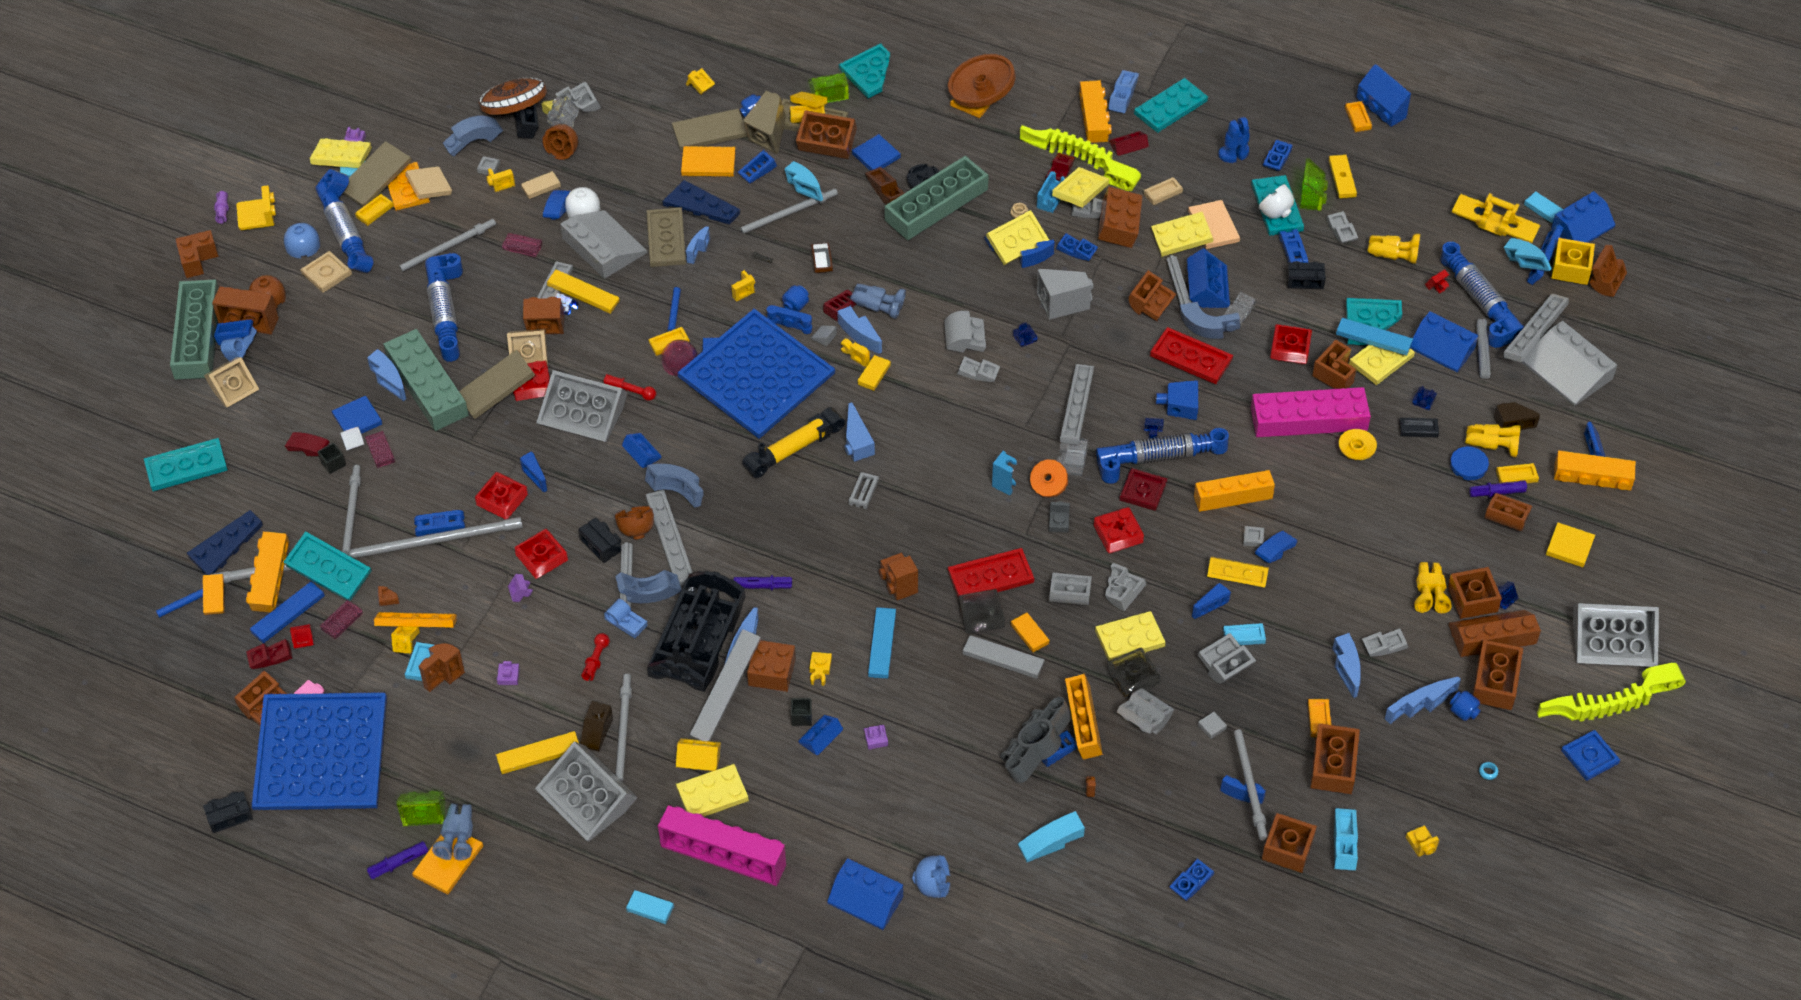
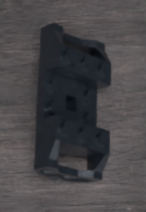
[647,571,746,692]

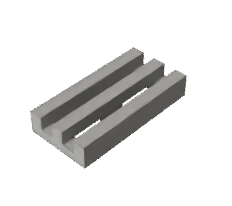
[849,472,879,510]

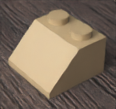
[507,329,548,367]
[204,357,259,408]

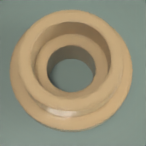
[1011,203,1028,218]

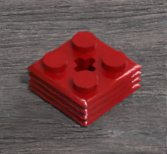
[1270,324,1312,364]
[514,360,550,401]
[475,472,528,519]
[1094,507,1144,553]
[514,529,568,579]

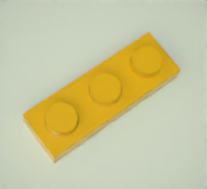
[1207,557,1269,587]

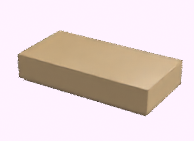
[521,171,561,199]
[1144,177,1183,205]

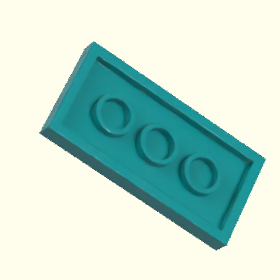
[1134,78,1208,133]
[1251,175,1304,236]
[144,438,228,491]
[283,531,372,602]

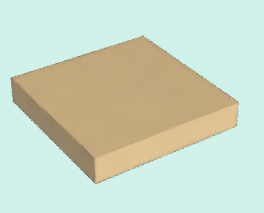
[406,166,452,199]
[300,251,352,293]

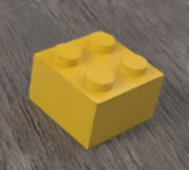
[1551,238,1595,285]

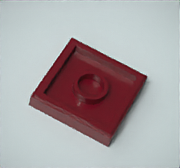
[1119,468,1168,511]

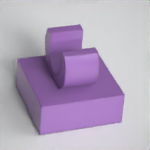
[344,127,366,142]
[508,574,533,602]
[497,661,520,685]
[864,725,888,749]

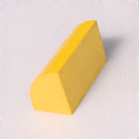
[676,738,721,771]

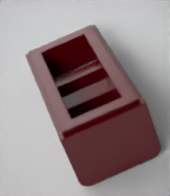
[823,289,857,321]

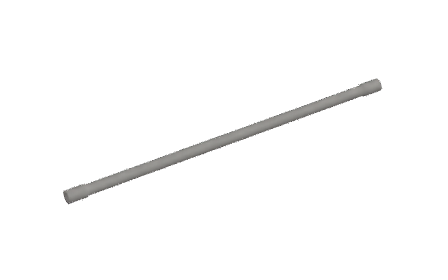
[210,517,523,583]

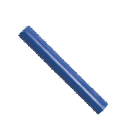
[668,287,681,332]
[156,588,203,618]

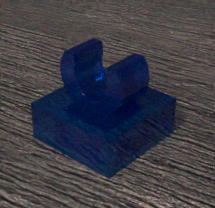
[556,293,579,315]
[1013,322,1038,347]
[1412,386,1437,411]
[1144,418,1164,439]
[1498,581,1519,609]

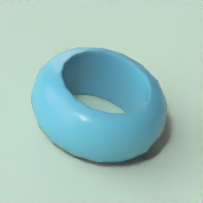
[1479,762,1498,780]

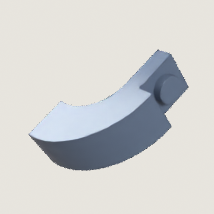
[443,116,503,157]
[1180,302,1240,339]
[645,464,703,508]
[615,570,682,603]

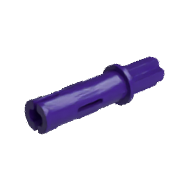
[1469,480,1527,498]
[734,575,792,591]
[367,841,428,879]

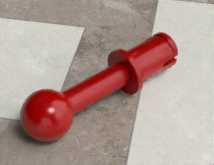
[603,374,656,401]
[581,633,610,681]

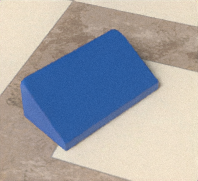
[1584,422,1606,457]
[622,433,662,468]
[798,715,843,755]

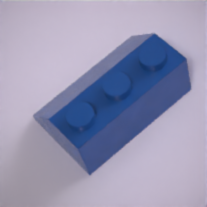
[1356,64,1411,127]
[1551,191,1615,243]
[1187,248,1230,308]
[1410,311,1478,372]
[827,858,903,930]

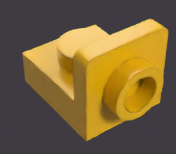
[686,68,715,95]
[486,168,515,192]
[731,270,755,302]
[391,626,420,654]
[1406,825,1439,857]

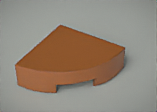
[378,586,400,606]
[1086,776,1096,797]

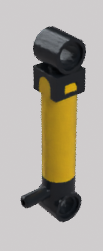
[742,407,845,478]

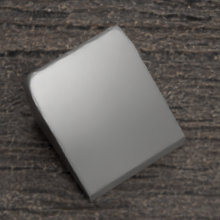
[811,326,837,347]

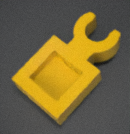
[841,338,870,367]
[809,652,832,686]

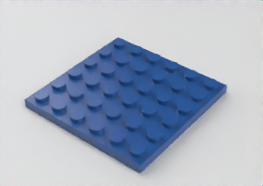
[678,309,835,439]
[252,693,387,810]

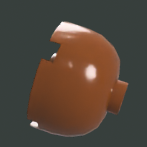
[542,124,578,160]
[249,275,286,309]
[615,506,654,539]

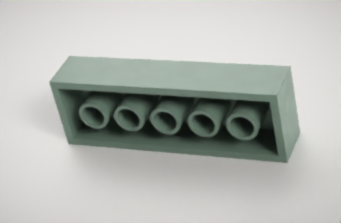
[885,156,989,240]
[170,279,219,380]
[383,329,469,431]

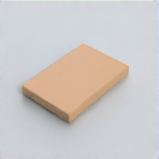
[1188,200,1240,249]

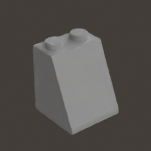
[1037,269,1093,320]

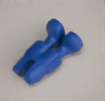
[1218,117,1250,163]

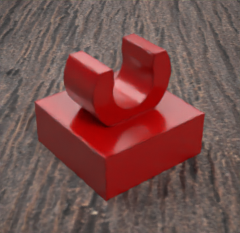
[1425,270,1449,294]
[290,624,314,648]

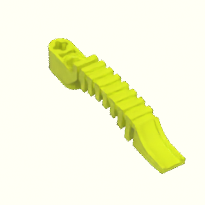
[1020,125,1141,191]
[1537,663,1686,722]

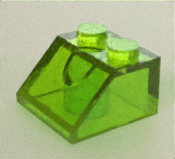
[808,73,849,103]
[1300,158,1328,211]
[397,791,445,826]

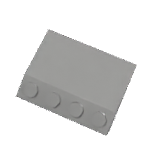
[560,210,647,279]
[1521,321,1617,406]
[536,370,628,442]
[1573,603,1659,667]
[535,741,638,842]

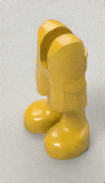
[1368,234,1420,264]
[1465,424,1521,458]
[1414,562,1452,614]

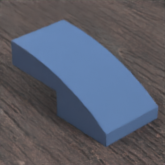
[686,226,710,264]

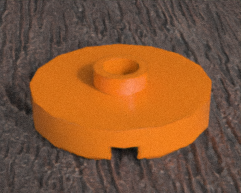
[1030,459,1068,498]

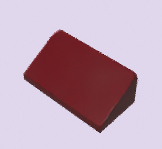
[1109,131,1149,156]

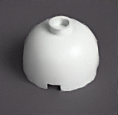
[1258,184,1294,219]
[565,187,601,218]

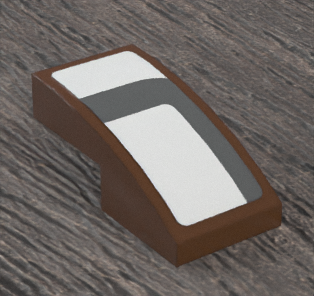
[811,242,833,273]

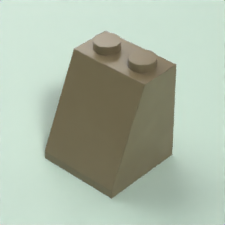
[743,90,786,154]

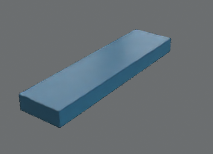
[1336,318,1413,356]
[868,607,896,679]

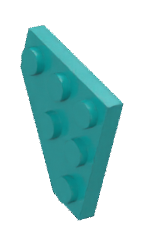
[839,43,890,98]
[1346,298,1402,345]

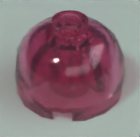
[662,339,698,376]

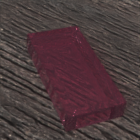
[502,233,542,257]
[365,431,395,468]
[320,600,363,639]

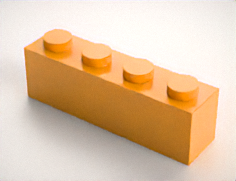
[1079,80,1111,143]
[1554,450,1636,491]
[1194,470,1275,512]
[246,531,289,612]
[1065,674,1103,760]

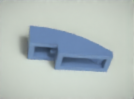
[1108,70,1139,113]
[837,306,882,354]
[367,349,406,401]
[1333,633,1361,698]

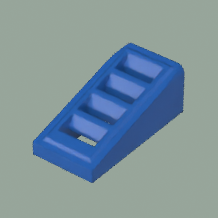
[738,150,777,184]
[214,319,253,345]
[520,451,547,492]
[1192,583,1231,619]
[1042,731,1078,767]

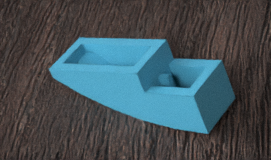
[785,161,823,201]
[1504,238,1552,271]
[1334,808,1358,870]
[1018,811,1085,862]

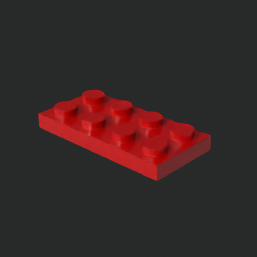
[1150,327,1233,384]
[948,548,1034,602]

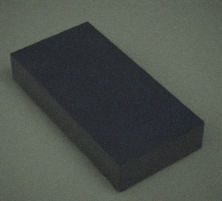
[1399,418,1439,437]

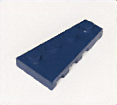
[662,180,740,225]
[187,510,263,575]

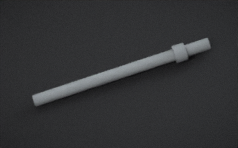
[740,189,838,234]
[399,219,496,272]
[342,465,361,555]
[615,674,632,782]
[1234,730,1268,841]

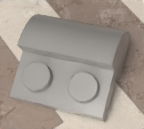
[944,311,986,353]
[1049,573,1092,606]
[1198,633,1256,684]
[1117,688,1174,734]

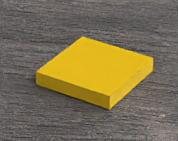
[1546,523,1595,568]

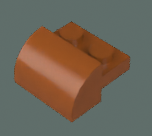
[1590,245,1627,297]
[1129,270,1176,321]
[1485,493,1532,532]
[419,644,465,692]
[235,670,286,726]

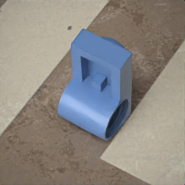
[221,326,257,361]
[604,599,648,638]

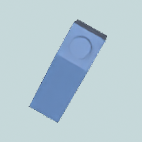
[844,403,875,462]

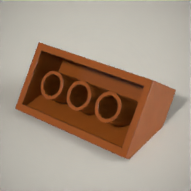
[1448,610,1541,657]

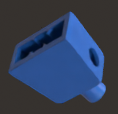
[1156,381,1198,420]

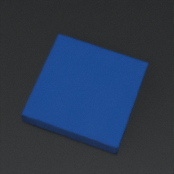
[852,134,901,171]
[332,395,382,434]
[1561,730,1620,781]

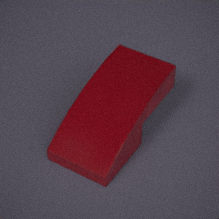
[1045,153,1075,181]
[285,432,330,456]
[246,639,293,669]

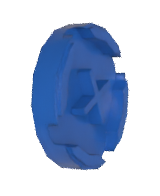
[1450,447,1489,480]

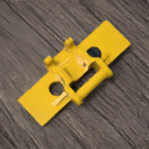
[1452,193,1540,244]

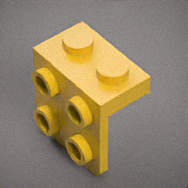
[237,185,276,230]

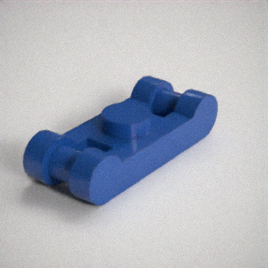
[1279,229,1308,263]
[767,305,812,334]
[414,510,465,537]

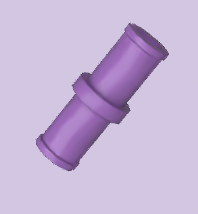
[214,191,229,223]

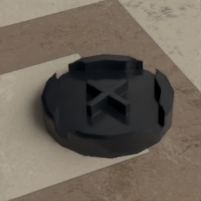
[907,164,940,189]

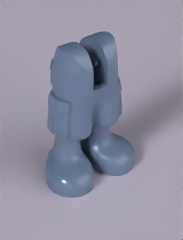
[851,284,906,319]
[432,804,473,861]

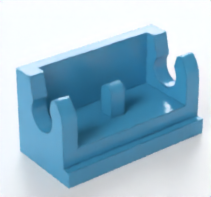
[1037,171,1065,213]
[992,451,1017,495]

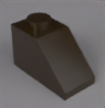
[1494,402,1540,430]
[580,701,613,752]

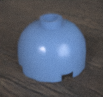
[284,223,320,258]
[913,855,950,898]

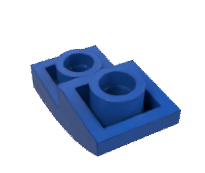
[1263,140,1292,171]
[543,190,570,219]
[1056,233,1098,261]
[1020,240,1055,268]
[1255,531,1297,563]
[1220,775,1266,804]
[1170,859,1214,901]

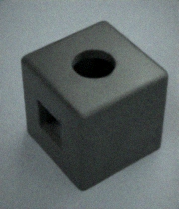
[318,443,346,474]
[791,698,812,726]

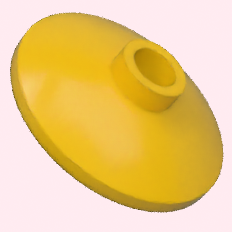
[1339,429,1377,460]

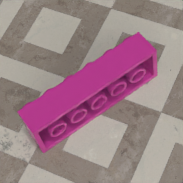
[1251,387,1371,437]
[658,805,786,886]

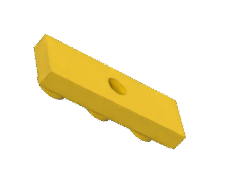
[1329,155,1357,198]

